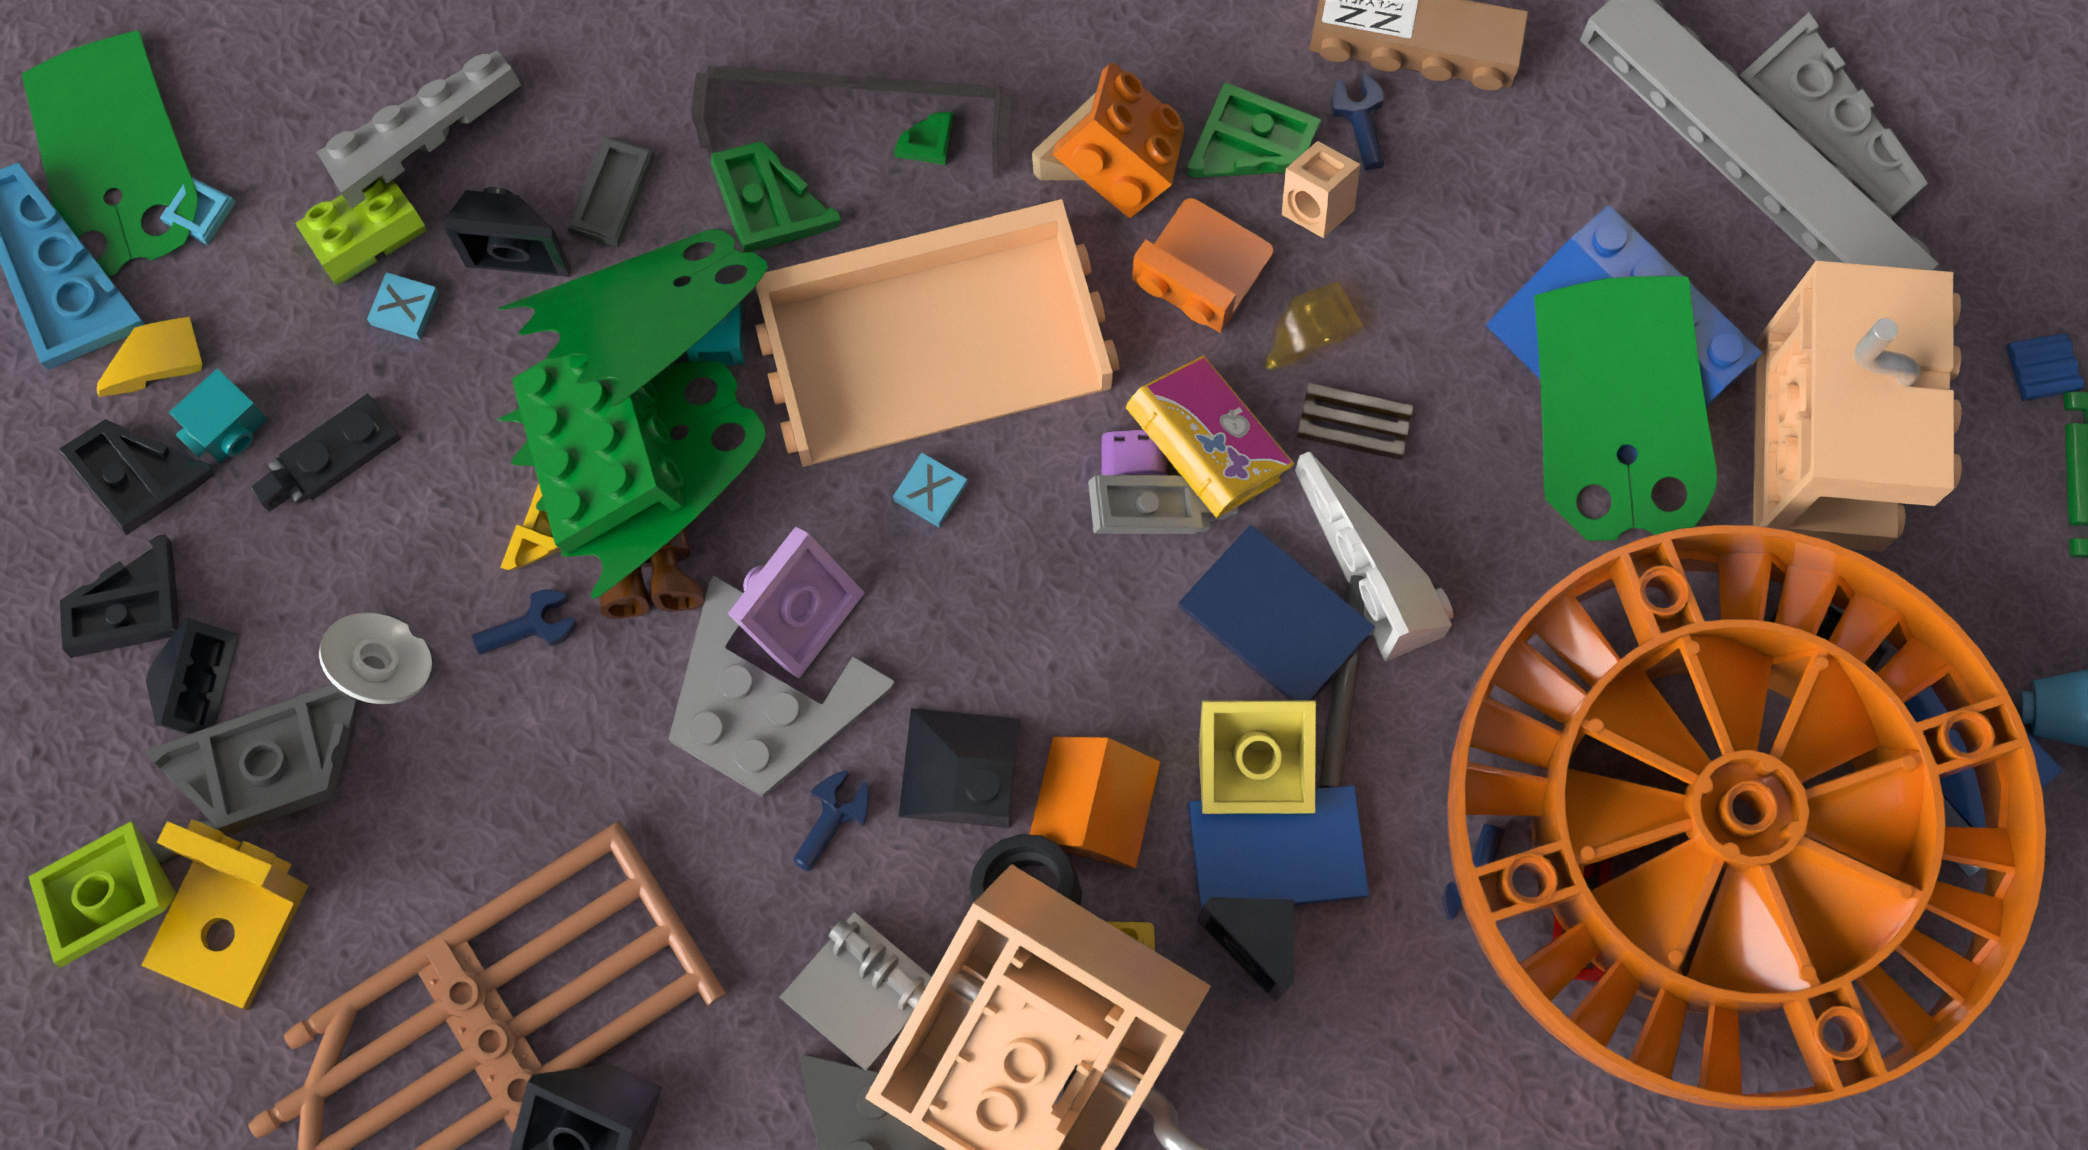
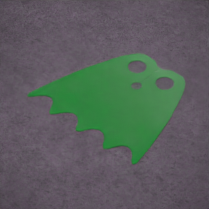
[498,229,767,406]
[497,361,766,599]

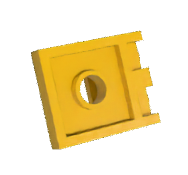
[141,819,309,1011]

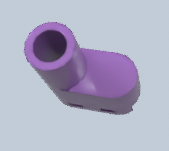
[1101,430,1168,476]

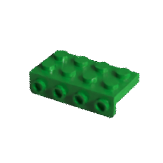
[512,354,684,554]

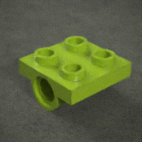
[295,177,427,286]

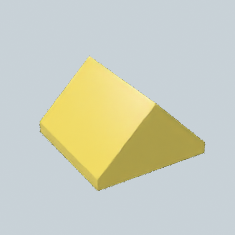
[1199,700,1316,814]

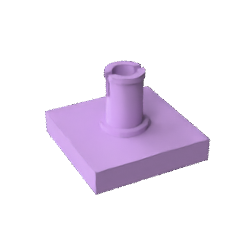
[727,527,865,678]

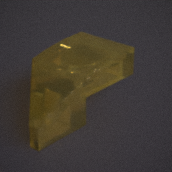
[1265,281,1363,371]

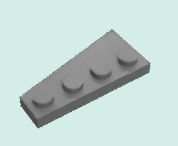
[1738,12,1928,218]
[317,50,521,209]

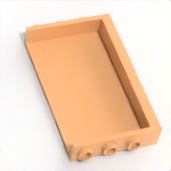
[755,199,1120,467]

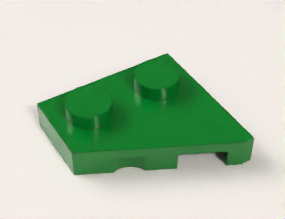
[1186,82,1321,178]
[711,141,841,253]

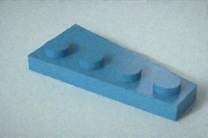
[0,162,146,370]

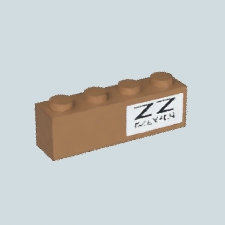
[1309,0,1528,91]

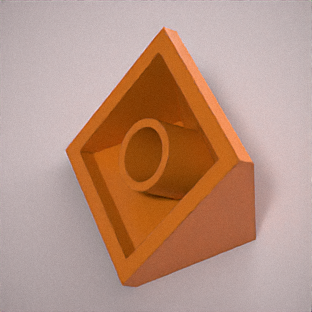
[1030,737,1160,869]

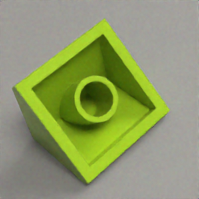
[28,821,177,968]

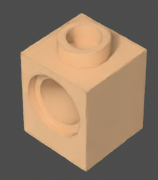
[1282,141,1360,239]

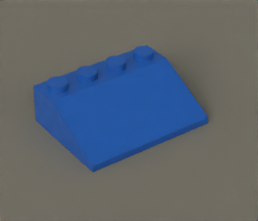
[1486,205,1762,467]

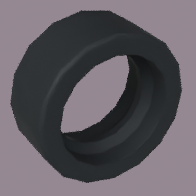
[969,834,1083,906]

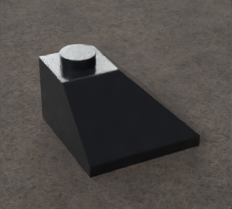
[444,187,571,277]
[899,708,1020,828]
[510,1064,662,1150]

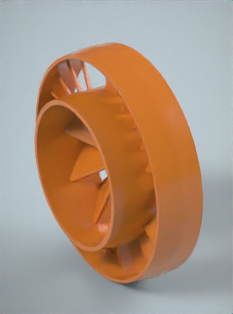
[1447,525,2046,1110]

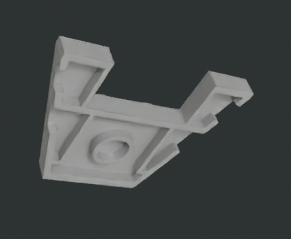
[669,576,895,798]

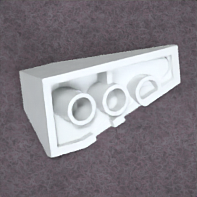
[1295,451,1453,662]

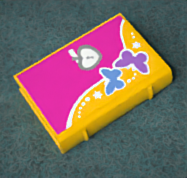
[1126,355,1295,518]

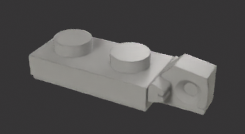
[1088,475,1238,534]

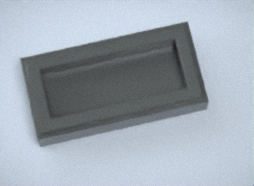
[567,136,655,248]

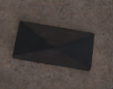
[146,618,238,735]

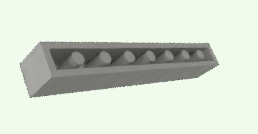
[1580,0,1939,270]

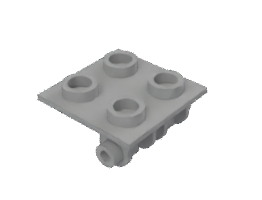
[780,912,932,1071]

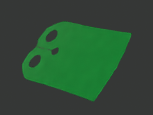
[21,30,198,277]
[1534,276,1717,541]

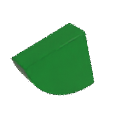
[894,112,955,165]

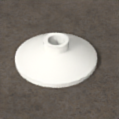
[319,613,432,704]

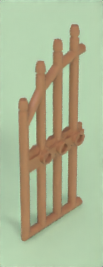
[248,820,727,1150]

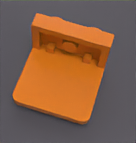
[1052,63,1185,219]
[1132,198,1273,334]

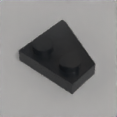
[59,419,214,536]
[60,534,179,658]

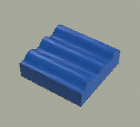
[2006,333,2084,401]

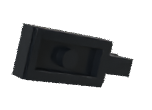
[250,393,401,512]

